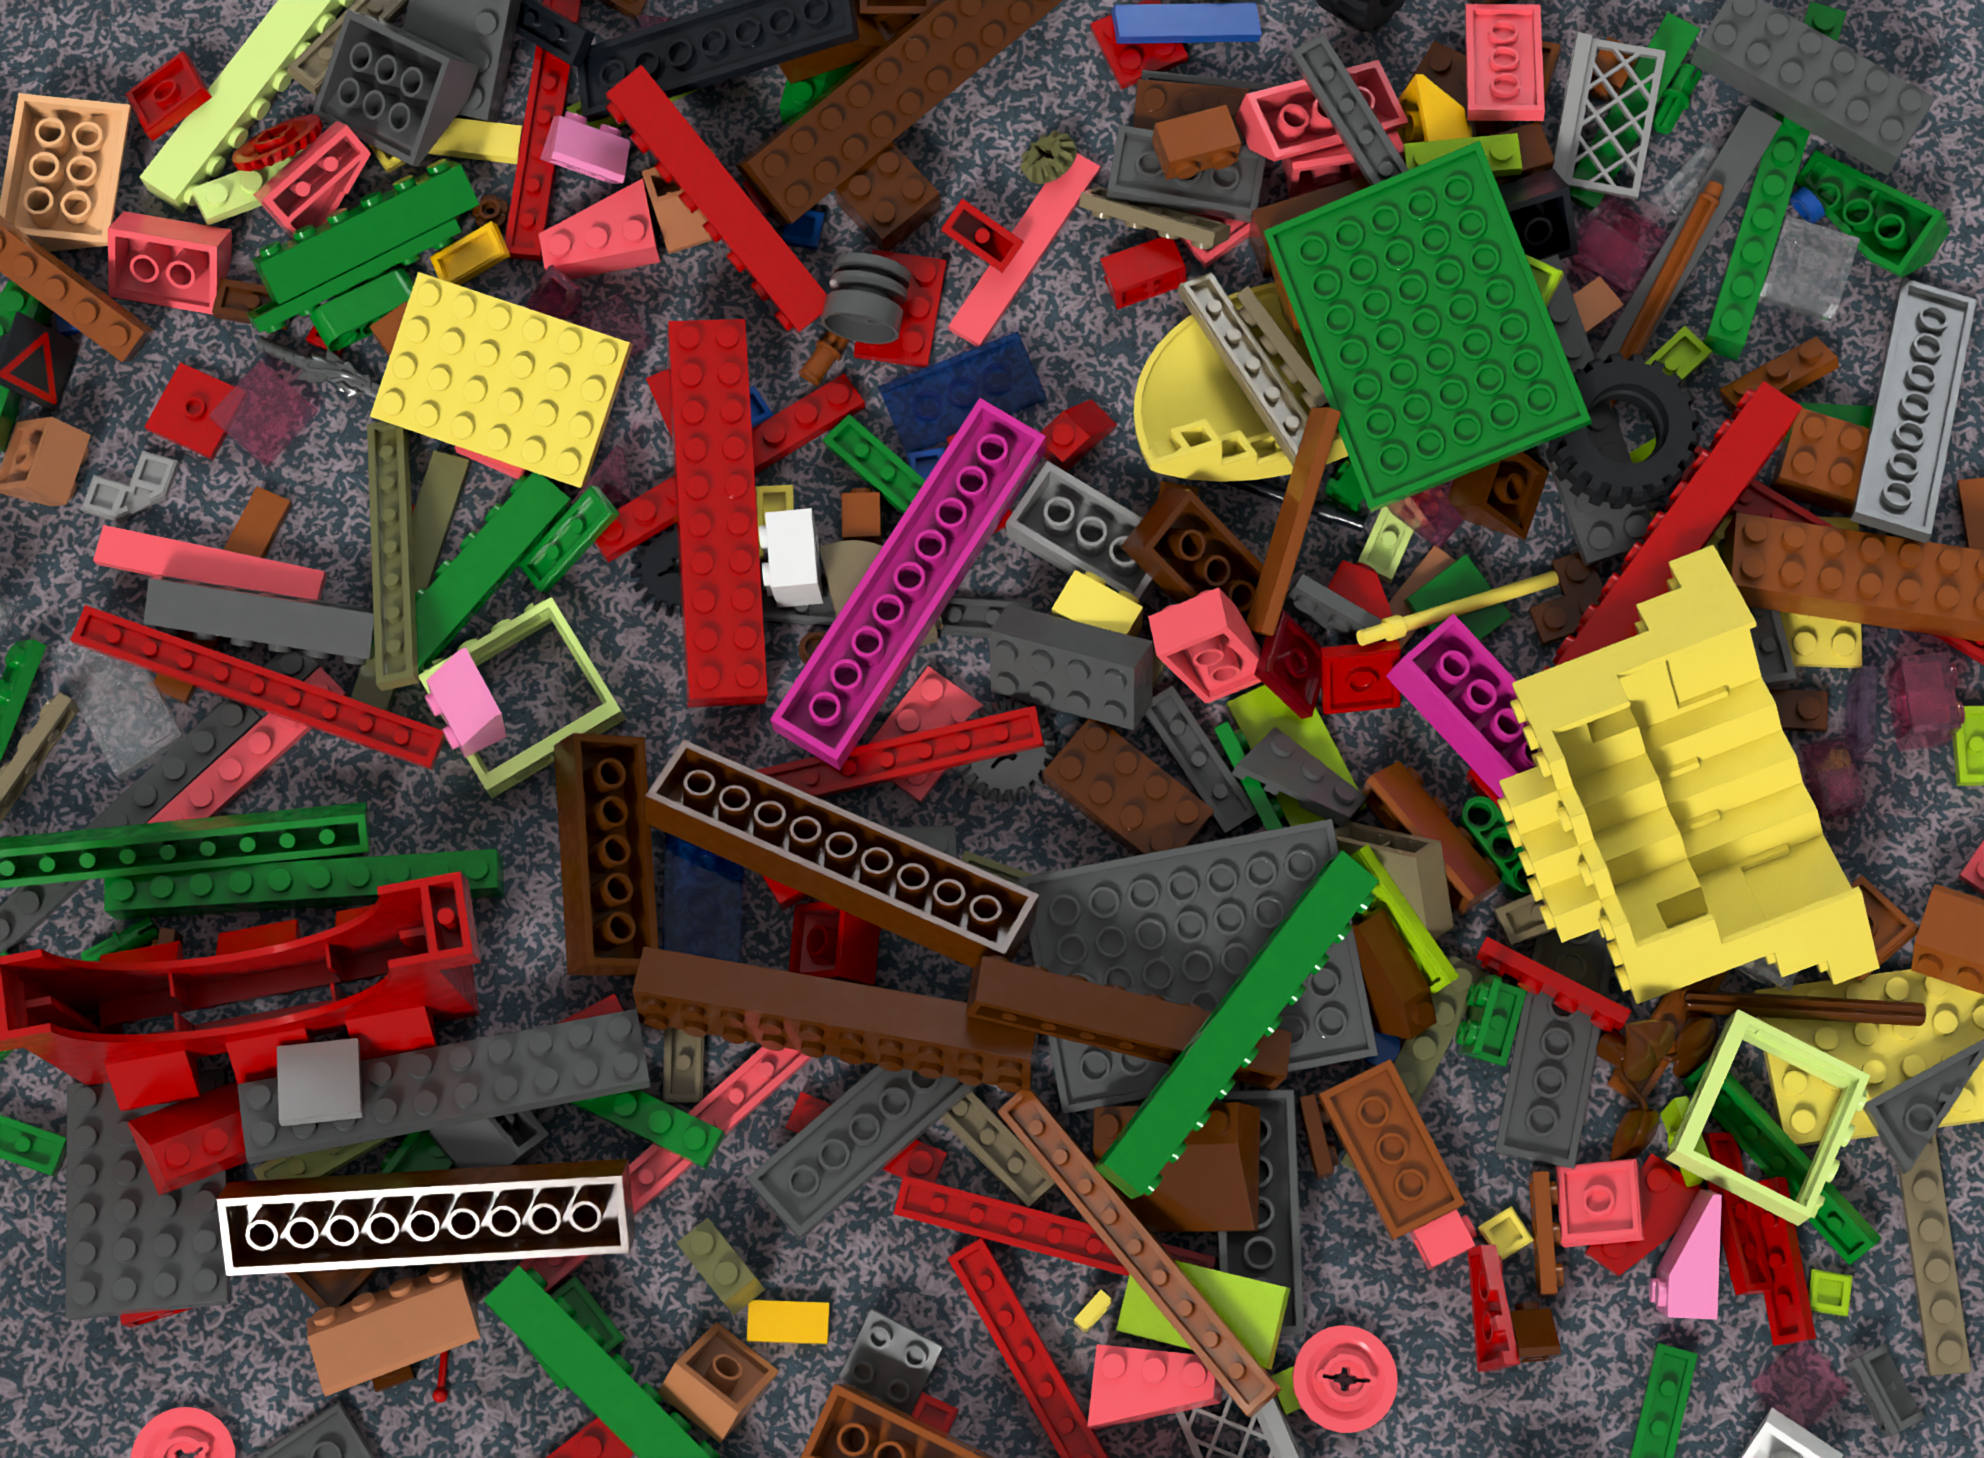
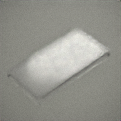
[50,612,186,780]

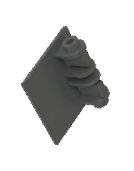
[839,1308,943,1415]

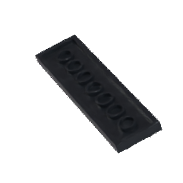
[577,0,859,123]

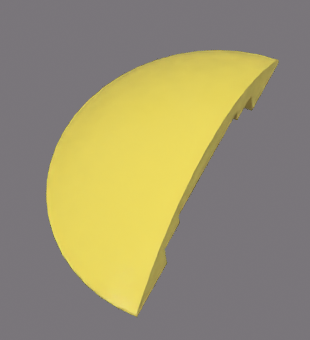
[1134,282,1348,482]

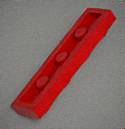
[1476,936,1632,1032]
[785,1092,947,1183]
[1702,1132,1774,1295]
[1753,1177,1816,1346]

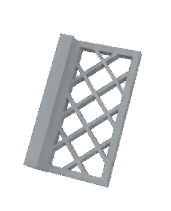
[1552,32,1666,199]
[1175,1368,1303,1458]

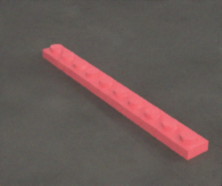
[511,1046,813,1294]

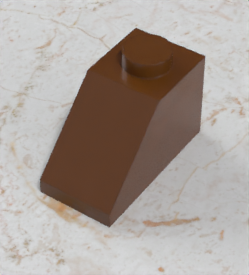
[1510,1302,1561,1363]

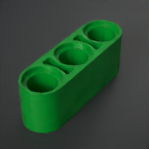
[310,268,414,351]
[1459,796,1533,899]

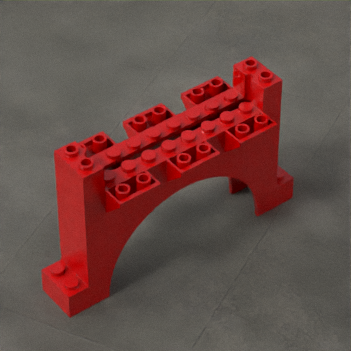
[0,871,481,1112]

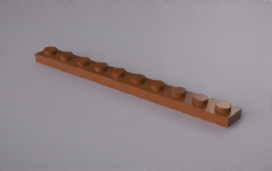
[997,1088,1282,1417]

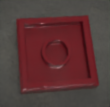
[1254,610,1322,719]

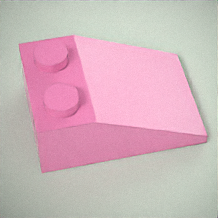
[1649,1189,1722,1320]

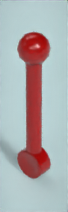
[432,1350,449,1403]

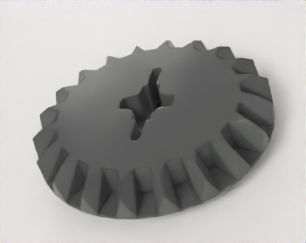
[957,701,1056,802]

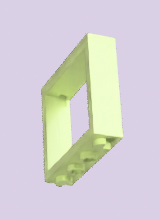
[418,597,626,799]
[1665,1009,1871,1226]

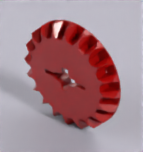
[232,114,323,171]

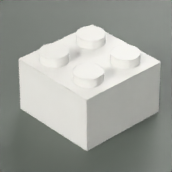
[759,508,823,608]

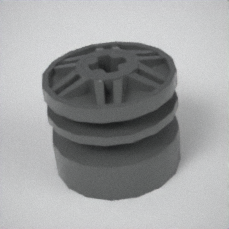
[821,252,911,344]

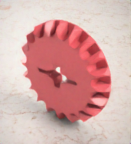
[1291,1325,1398,1433]
[130,1407,237,1458]

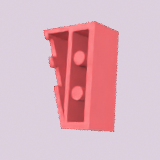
[253,121,371,239]

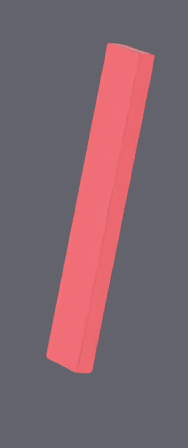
[948,153,1101,348]
[93,525,327,600]

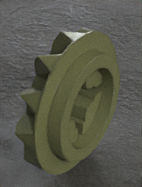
[1020,130,1077,184]

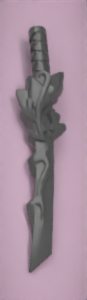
[256,336,380,400]

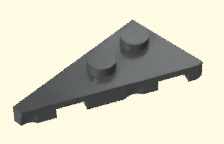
[1863,1039,1984,1174]

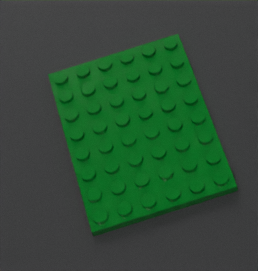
[1263,140,1593,512]

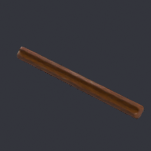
[1683,990,1926,1026]

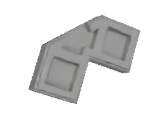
[81,450,180,522]

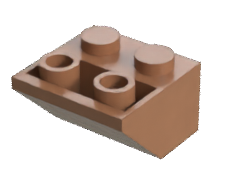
[641,148,715,254]

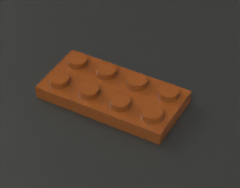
[1318,1059,1466,1241]

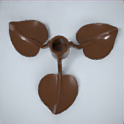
[1596,1016,1718,1161]

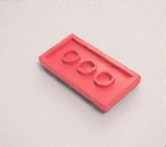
[1465,4,1545,121]

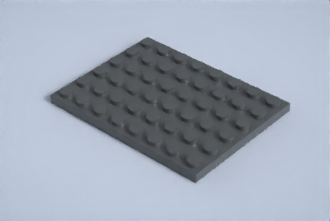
[1018,819,1378,1114]

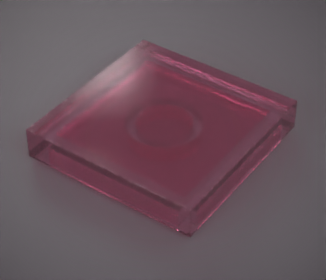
[209,361,318,467]

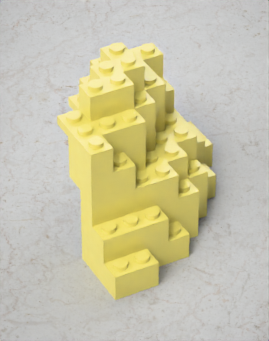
[1497,545,1880,1004]

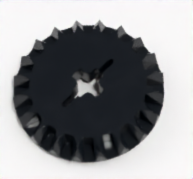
[630,522,682,617]

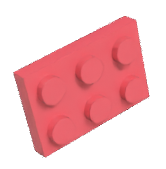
[868,666,984,803]

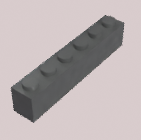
[143,575,375,665]

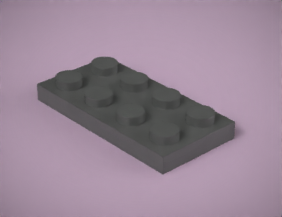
[1106,125,1266,223]

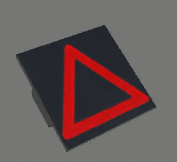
[0,311,78,412]

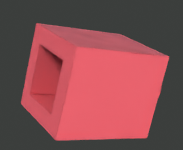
[1410,1209,1477,1270]

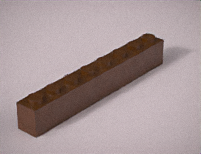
[965,955,1292,1090]

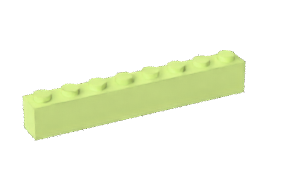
[140,0,355,213]

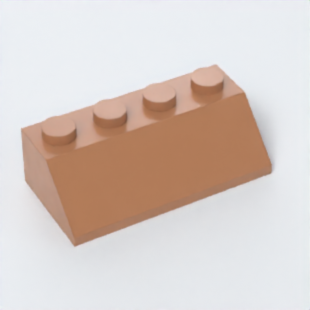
[307,1262,481,1397]

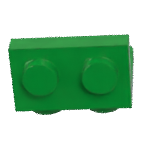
[1455,975,1527,1067]

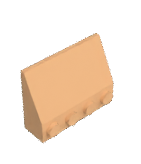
[0,93,131,252]

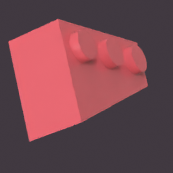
[538,178,660,284]
[1087,1344,1223,1431]

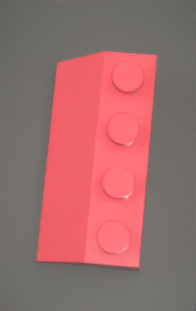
[1235,60,1409,162]

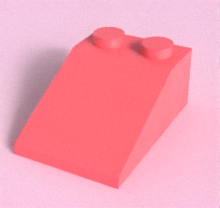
[1148,587,1262,703]

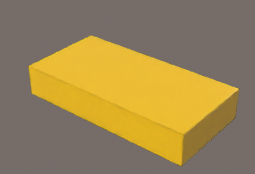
[430,221,510,286]
[747,1300,830,1345]

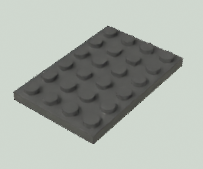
[65,1068,231,1320]

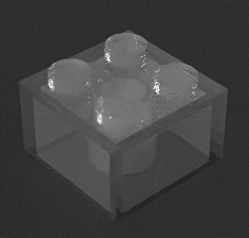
[1759,216,1860,322]

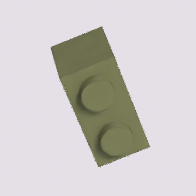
[676,1218,766,1315]

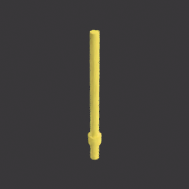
[1356,571,1559,646]

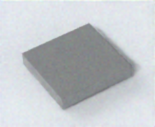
[277,1038,363,1126]

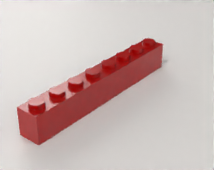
[605,65,827,334]

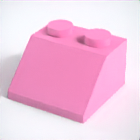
[540,111,630,184]
[424,647,507,758]

